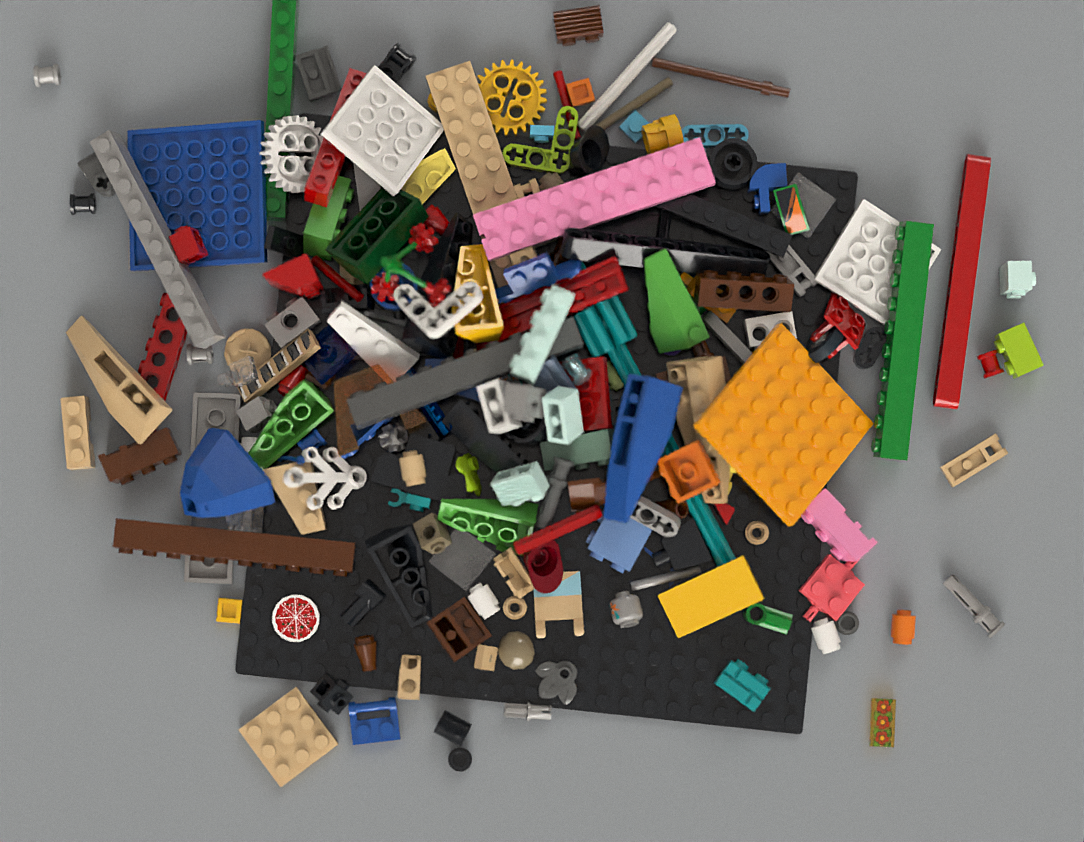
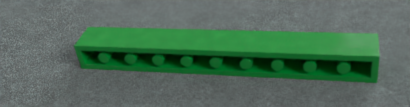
[265,0,299,222]
[871,221,934,461]

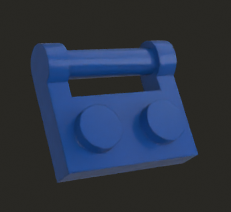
[348,697,401,745]

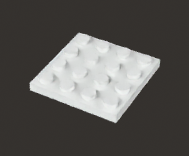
[321,65,444,196]
[814,199,941,326]

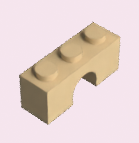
[61,395,96,470]

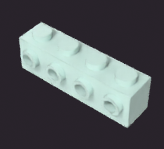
[509,285,575,386]

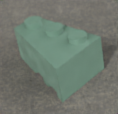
[540,429,615,471]

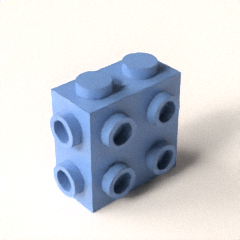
[586,509,652,573]

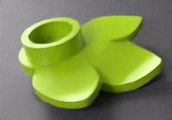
[456,453,482,497]

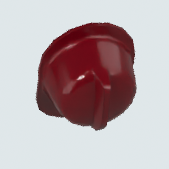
[523,540,563,594]

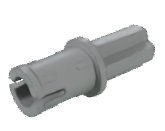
[504,702,552,721]

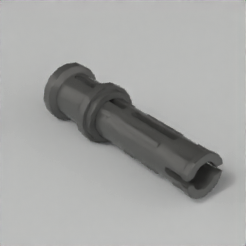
[535,456,574,529]

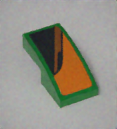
[773,184,810,235]

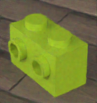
[994,322,1044,379]

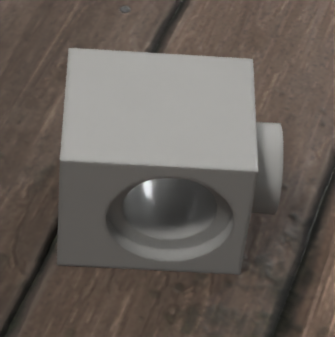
[237,396,277,433]

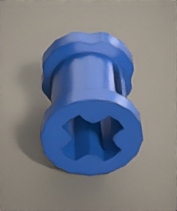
[297,428,327,457]

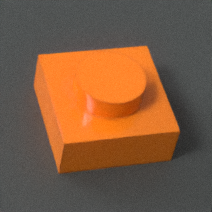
[566,78,595,108]

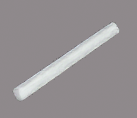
[577,22,677,132]

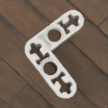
[393,282,483,338]

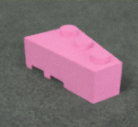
[801,488,878,561]

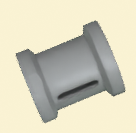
[33,64,61,87]
[187,344,213,365]

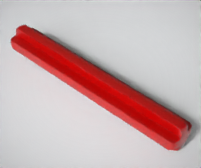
[513,505,602,555]

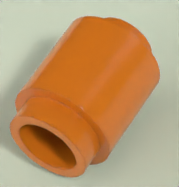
[891,610,916,645]

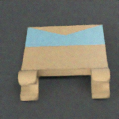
[534,571,584,638]

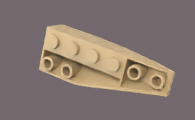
[66,315,173,445]
[666,356,730,503]

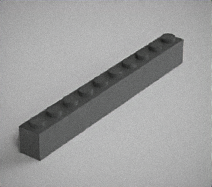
[347,316,583,430]

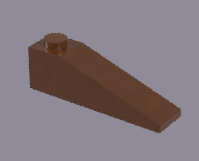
[567,471,662,513]

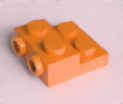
[658,439,721,503]

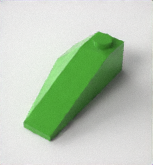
[437,499,538,557]

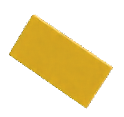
[657,555,764,638]

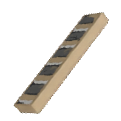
[237,329,321,404]

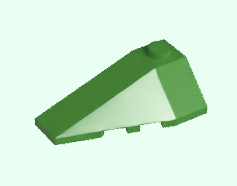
[644,248,709,353]
[248,380,334,470]

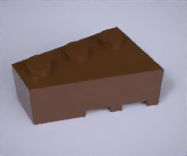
[98,427,182,486]

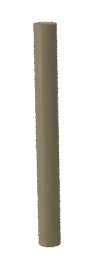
[596,77,673,130]

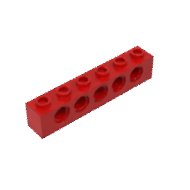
[304,68,367,208]
[138,292,188,433]

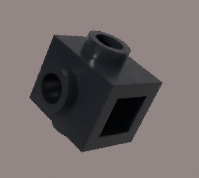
[310,674,354,715]

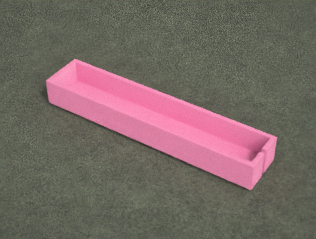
[473,137,715,262]

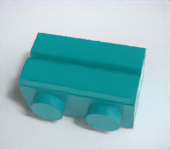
[714,659,771,712]

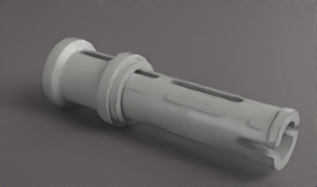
[943,574,1005,638]

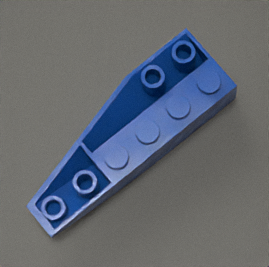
[604,374,683,523]

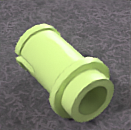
[607,361,624,392]

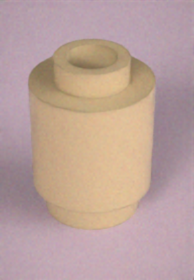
[399,450,427,487]

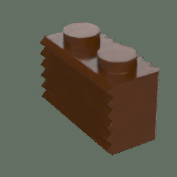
[553,5,604,46]

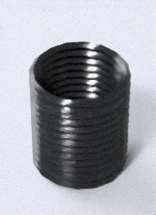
[434,710,472,746]

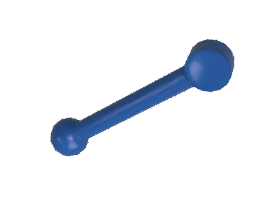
[277,455,305,465]

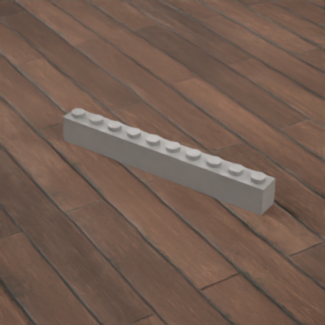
[90,130,225,349]

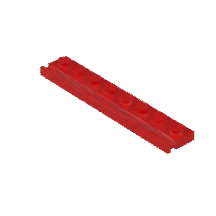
[453,257,629,359]

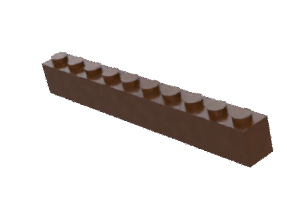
[113,518,356,577]

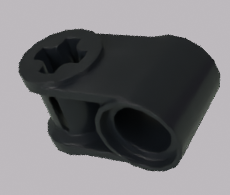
[378,43,417,83]

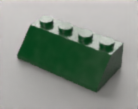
[325,187,429,284]

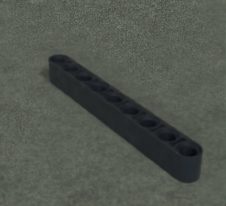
[560,228,770,276]

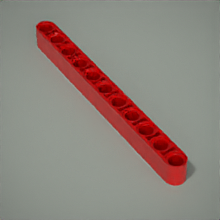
[933,154,991,410]

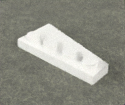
[327,301,420,385]

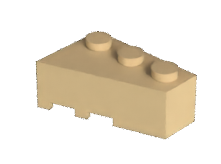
[263,462,327,535]

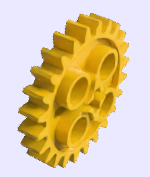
[477,59,547,136]

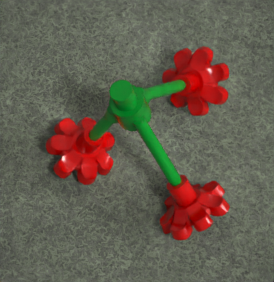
[370,223,450,308]

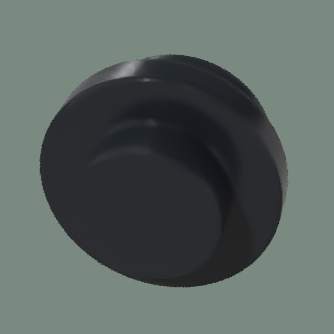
[448,747,472,772]

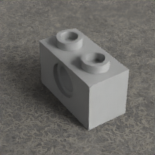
[264,297,321,349]

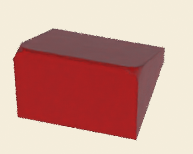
[712,503,735,525]

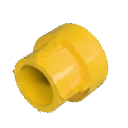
[641,114,684,155]

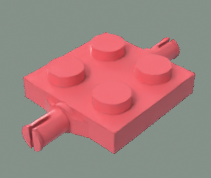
[798,554,865,622]

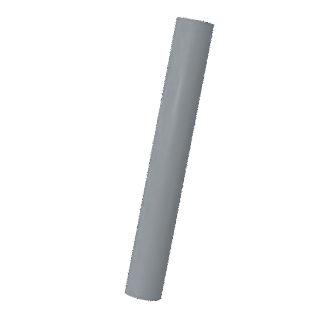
[630,565,702,591]

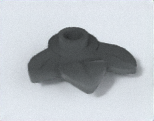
[535,660,578,705]

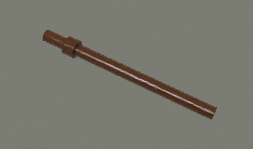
[652,57,790,98]

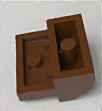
[427,597,492,662]

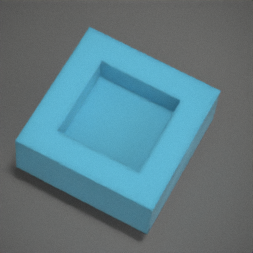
[619,110,650,144]
[529,125,554,143]

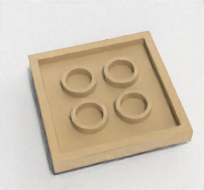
[239,687,339,787]

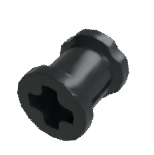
[70,193,96,215]

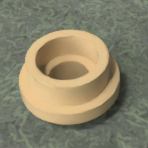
[745,521,769,545]
[503,596,527,620]

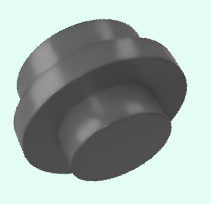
[835,611,859,635]

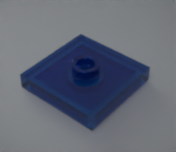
[304,324,358,385]

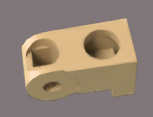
[398,654,421,700]

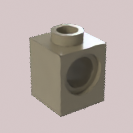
[413,513,452,554]

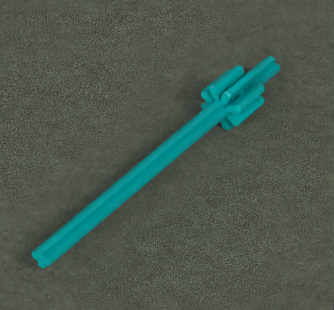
[573,261,736,567]

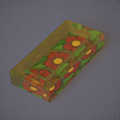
[869,698,896,747]

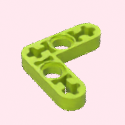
[503,106,578,175]

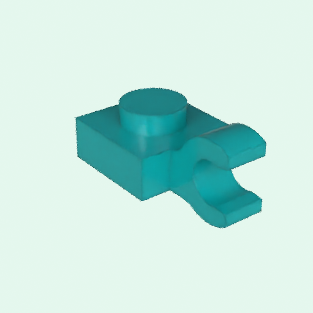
[388,489,432,512]

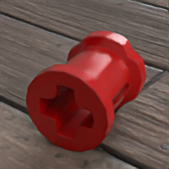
[976,350,1004,379]

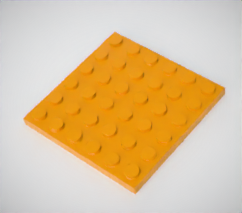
[693,323,874,526]

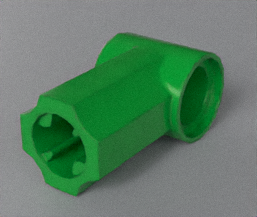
[743,603,793,634]

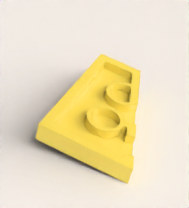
[401,148,456,204]

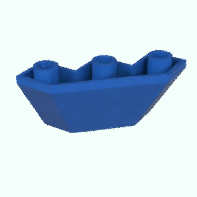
[180,428,275,518]

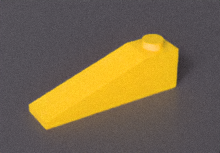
[451,244,503,343]

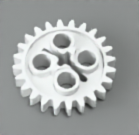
[260,115,324,193]

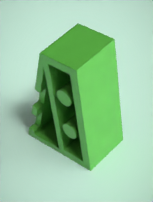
[303,176,354,261]

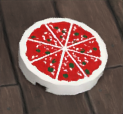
[272,595,320,642]

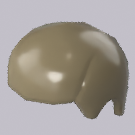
[498,631,535,670]

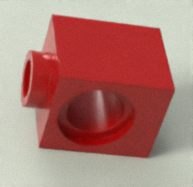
[169,226,208,265]

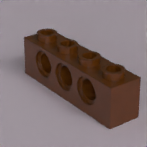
[693,270,794,312]

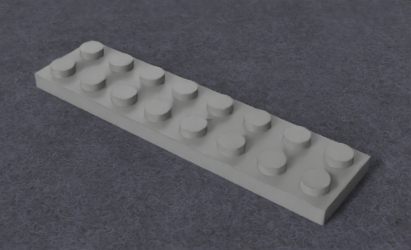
[184,392,242,584]

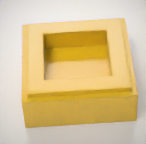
[216,598,243,623]

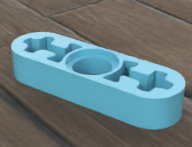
[682,124,749,148]

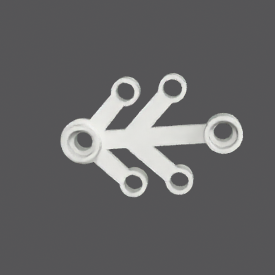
[283,447,367,510]

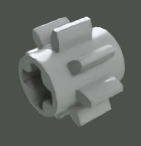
[379,423,408,453]

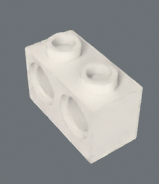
[743,311,797,351]

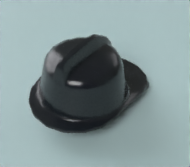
[569,125,609,175]

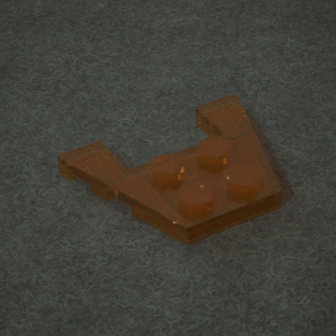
[334,364,426,457]

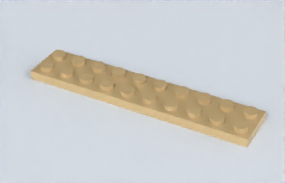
[425,61,537,288]

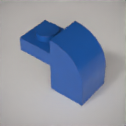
[748,163,787,215]

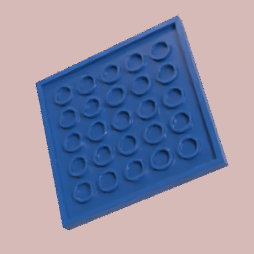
[127,120,268,272]

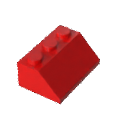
[262,254,324,300]

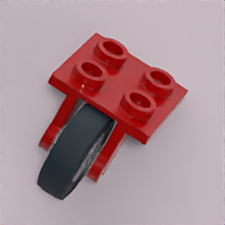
[806,292,866,363]

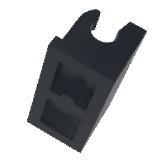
[321,283,374,315]

